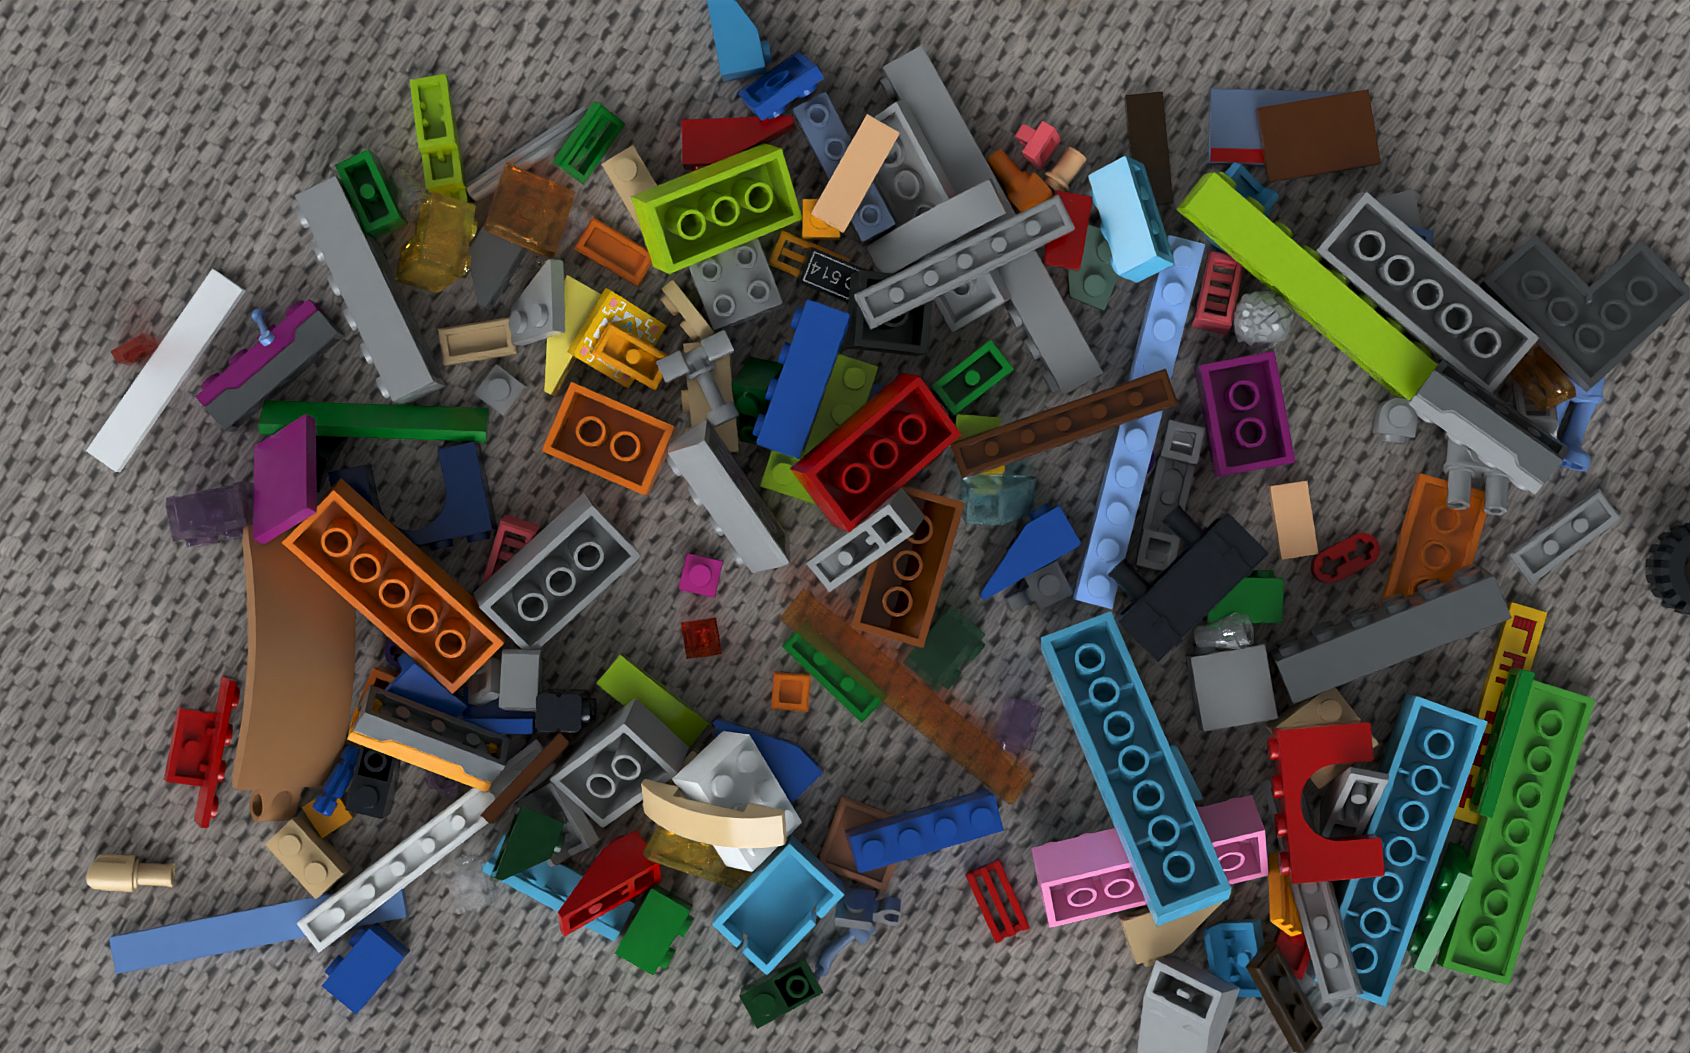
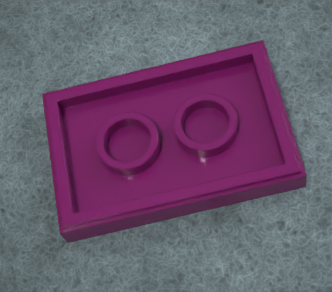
[253,414,317,544]

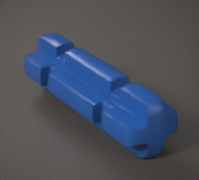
[313,745,360,816]

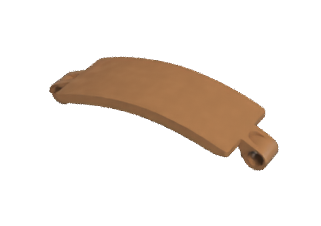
[232,525,356,822]

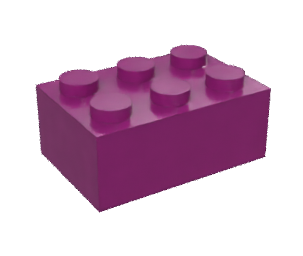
[1194,351,1296,478]

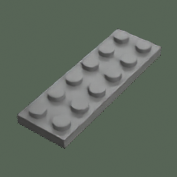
[849,99,1013,333]

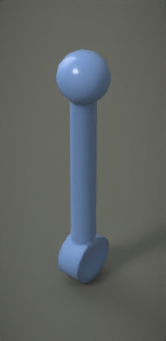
[251,309,275,346]

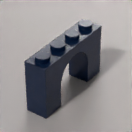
[328,442,498,551]

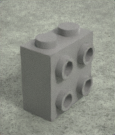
[689,238,785,333]
[1185,637,1278,732]

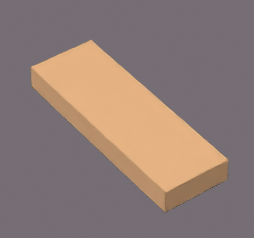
[811,114,900,233]

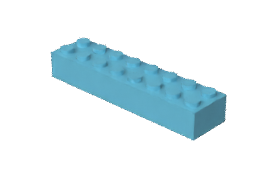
[1041,611,1231,927]
[1306,693,1488,1007]

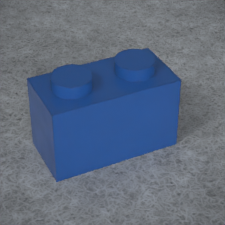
[322,923,410,1014]

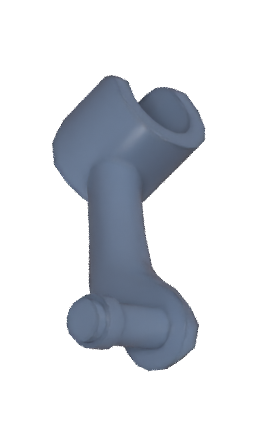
[814,924,876,981]

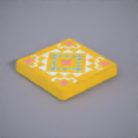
[567,287,667,389]

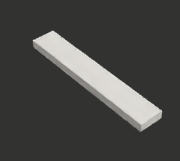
[86,268,246,472]

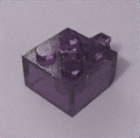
[165,482,254,548]

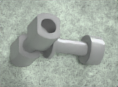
[656,330,739,428]

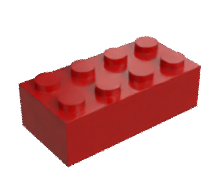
[790,373,962,532]

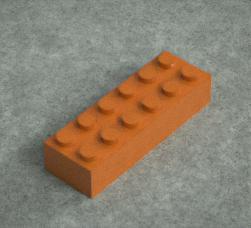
[282,478,507,694]

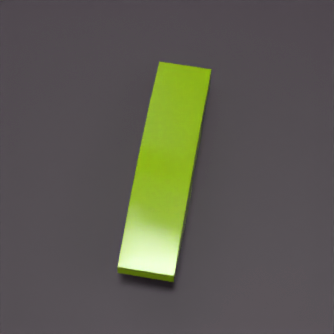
[410,74,473,233]

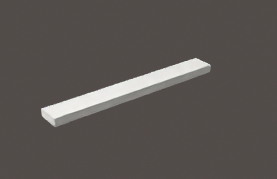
[297,739,557,952]

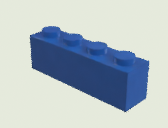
[752,299,851,460]
[845,789,1004,873]

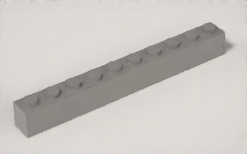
[880,45,1103,397]

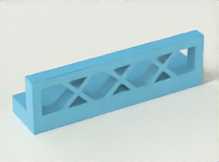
[482,833,636,942]

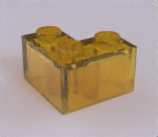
[395,192,478,294]

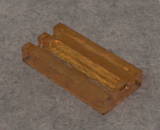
[1510,346,1576,411]

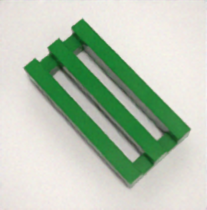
[552,101,625,185]

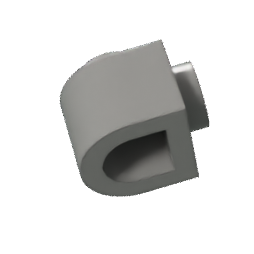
[1372,398,1418,444]

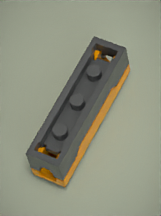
[347,685,510,792]

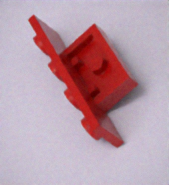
[164,675,240,828]

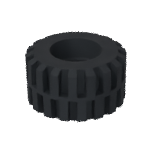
[1645,523,1690,615]

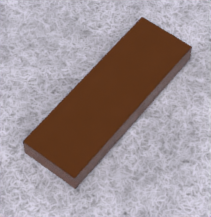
[481,732,571,824]

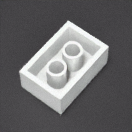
[672,731,802,872]

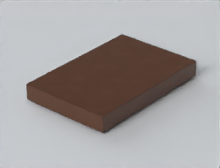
[1255,89,1381,183]

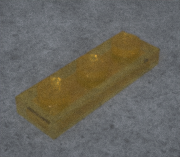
[643,825,751,890]

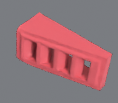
[1192,250,1244,335]
[482,515,540,584]

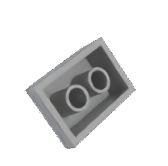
[549,698,689,828]

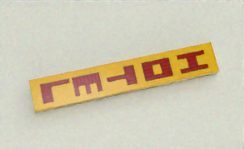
[1453,602,1547,825]

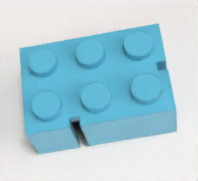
[712,834,845,975]

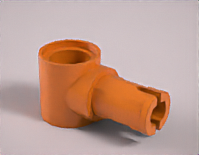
[986,148,1054,214]

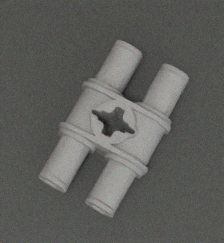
[1443,401,1513,515]

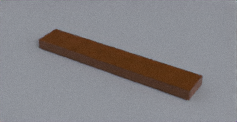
[950,369,1178,480]

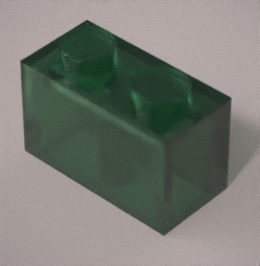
[903,605,986,692]

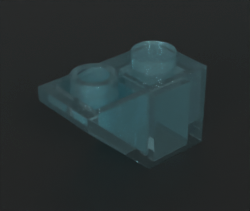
[959,475,1036,525]

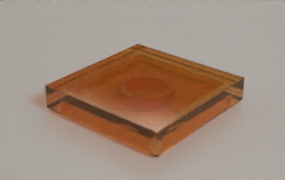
[482,163,576,259]

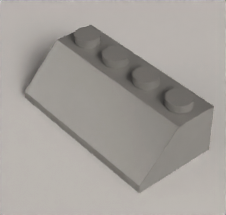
[666,419,790,573]

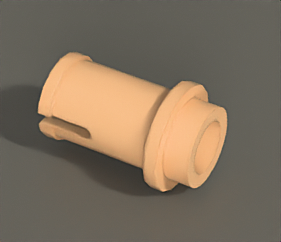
[1044,147,1087,194]

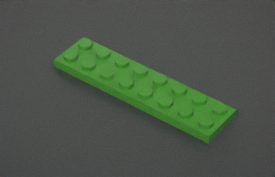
[1436,680,1595,985]

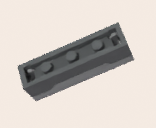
[1409,359,1570,494]

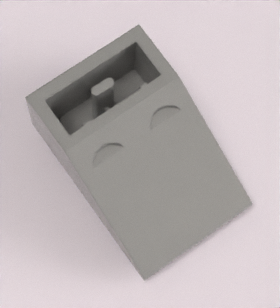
[1137,956,1240,1053]

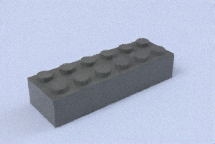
[1270,564,1511,704]

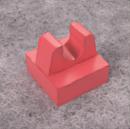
[1015,121,1062,171]

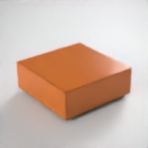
[771,671,811,712]

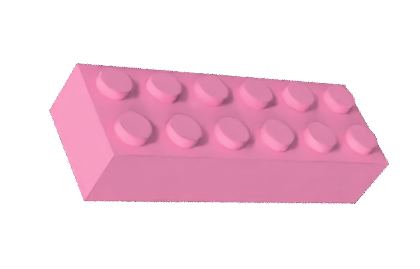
[1031,795,1269,928]

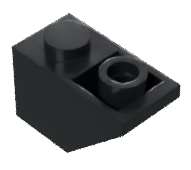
[345,745,400,819]

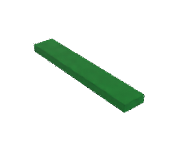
[258,400,490,442]

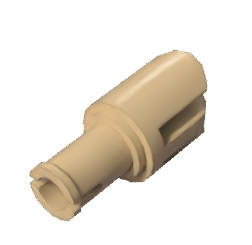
[86,854,175,892]

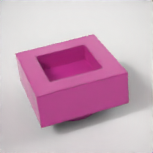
[679,553,724,598]

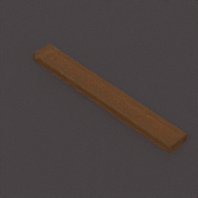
[779,589,1035,805]

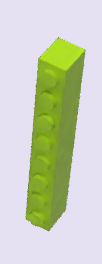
[1176,172,1438,401]

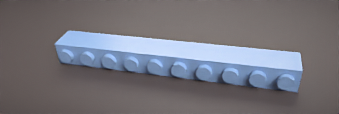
[1072,235,1205,609]

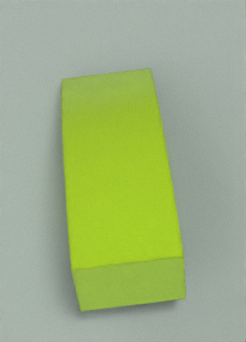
[596,653,710,748]

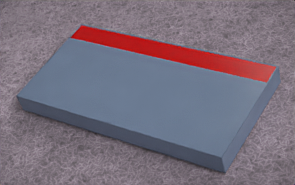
[1207,88,1349,166]

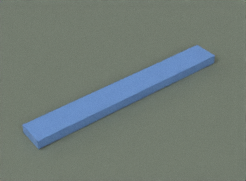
[109,888,409,974]

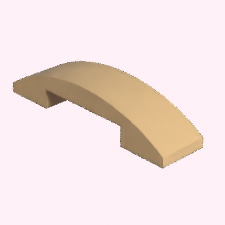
[641,779,787,848]

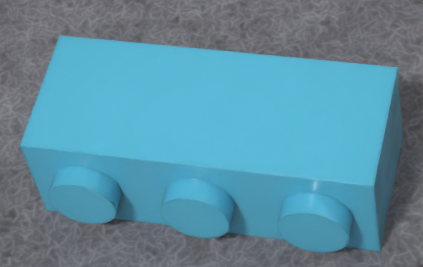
[1088,155,1175,283]

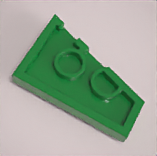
[1407,841,1473,973]

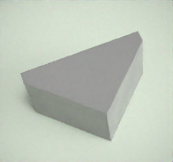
[499,649,543,713]

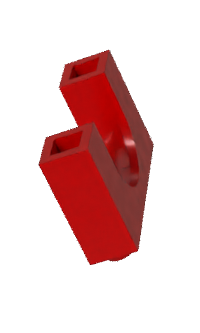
[1267,720,1385,884]

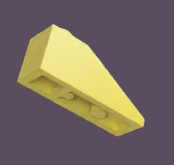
[544,275,601,397]

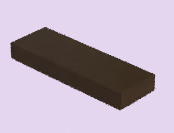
[1124,91,1173,206]
[1246,942,1323,1053]

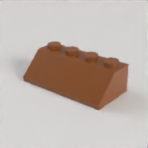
[851,485,965,648]

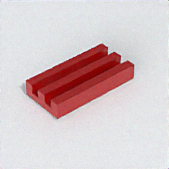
[965,859,1030,943]

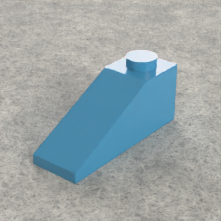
[707,0,772,82]

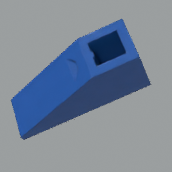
[712,717,824,804]

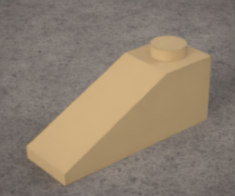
[1119,892,1232,967]

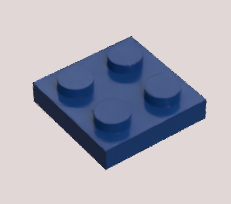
[738,51,824,121]

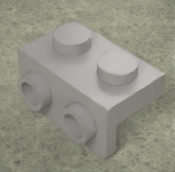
[514,782,600,867]

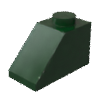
[489,806,566,882]

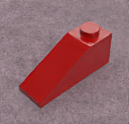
[681,115,794,172]
[558,830,661,937]

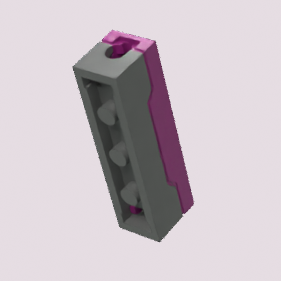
[195,299,345,432]

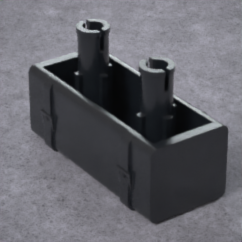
[1108,505,1269,662]

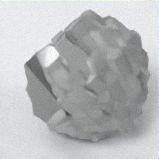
[1233,291,1293,349]

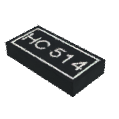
[796,247,868,304]

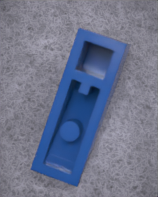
[979,503,1082,600]

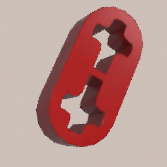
[1310,533,1380,584]

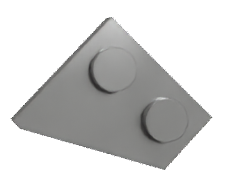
[509,259,565,346]

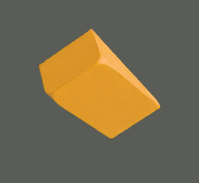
[590,321,669,390]

